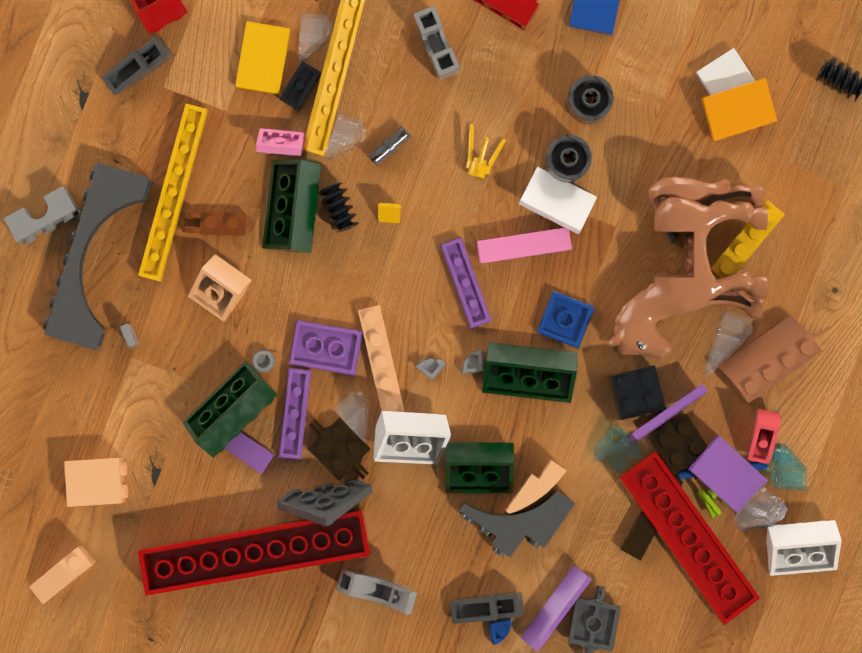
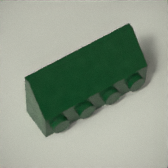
[262,160,321,253]
[482,342,578,403]
[183,360,278,458]

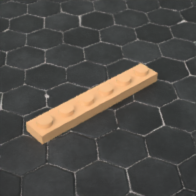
[358,305,405,412]

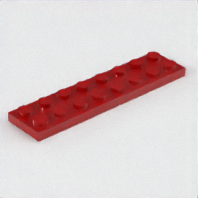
[618,451,760,625]

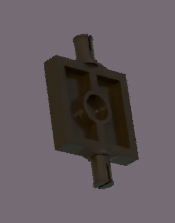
[648,410,707,480]
[308,417,371,481]

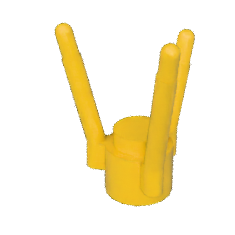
[465,124,506,179]

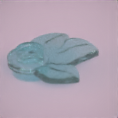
[594,427,639,472]

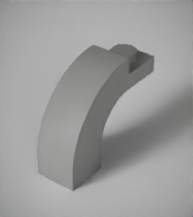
[336,568,417,615]

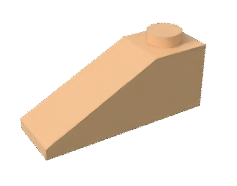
[30,545,97,604]

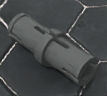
[368,127,411,166]

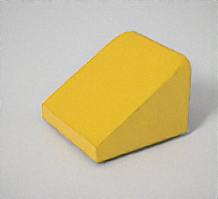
[378,203,401,223]

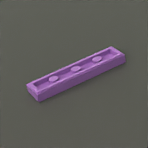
[440,237,492,329]
[278,368,311,460]
[627,384,707,444]
[520,565,592,652]

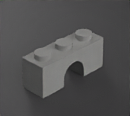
[413,6,460,81]
[4,186,80,245]

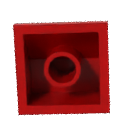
[130,0,188,35]

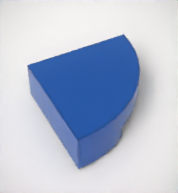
[489,618,511,645]

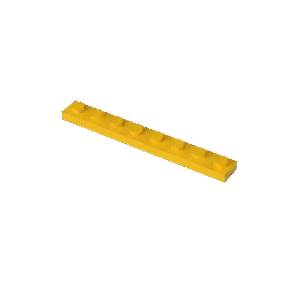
[302,0,365,157]
[138,104,208,282]

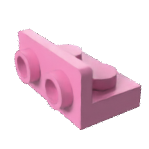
[256,128,304,156]

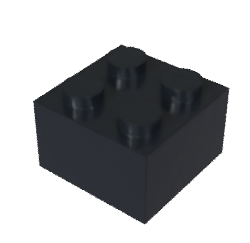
[608,365,666,420]

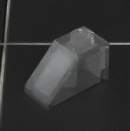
[298,13,333,62]
[324,114,367,160]
[334,391,369,442]
[733,486,788,531]

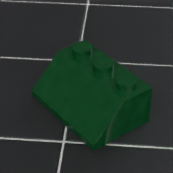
[446,442,514,493]

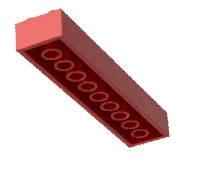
[138,509,371,596]

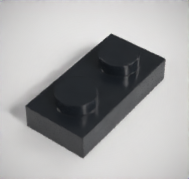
[279,61,322,112]

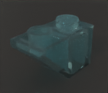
[771,443,807,491]

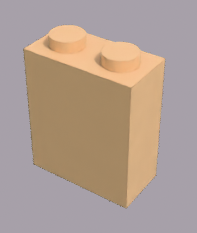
[64,457,128,507]

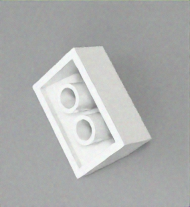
[373,411,451,465]
[766,520,842,576]

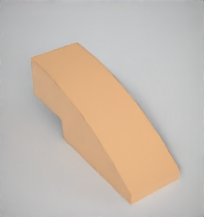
[505,460,567,514]

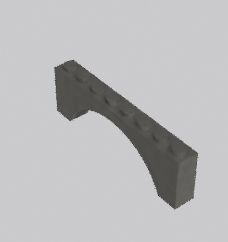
[43,163,153,351]

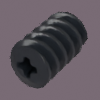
[815,58,862,102]
[319,183,359,233]

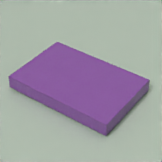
[289,320,363,376]
[688,436,768,514]

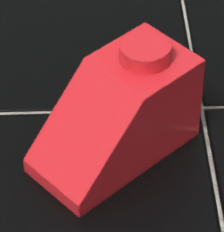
[747,409,781,465]

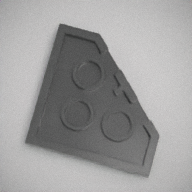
[277,479,372,527]

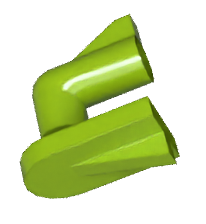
[697,490,728,519]

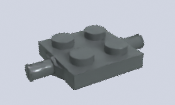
[567,585,621,653]

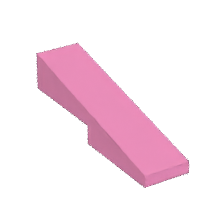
[476,228,572,264]

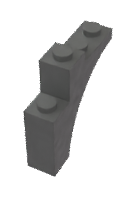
[459,489,575,557]

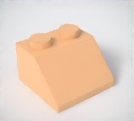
[188,254,252,322]

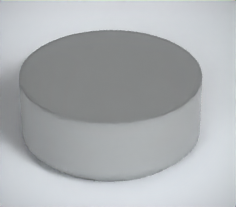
[252,350,275,373]

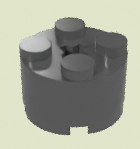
[566,76,614,125]
[545,135,592,183]

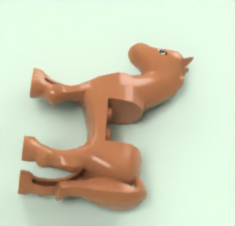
[606,177,768,359]

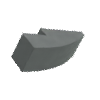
[102,37,174,95]
[450,591,525,624]

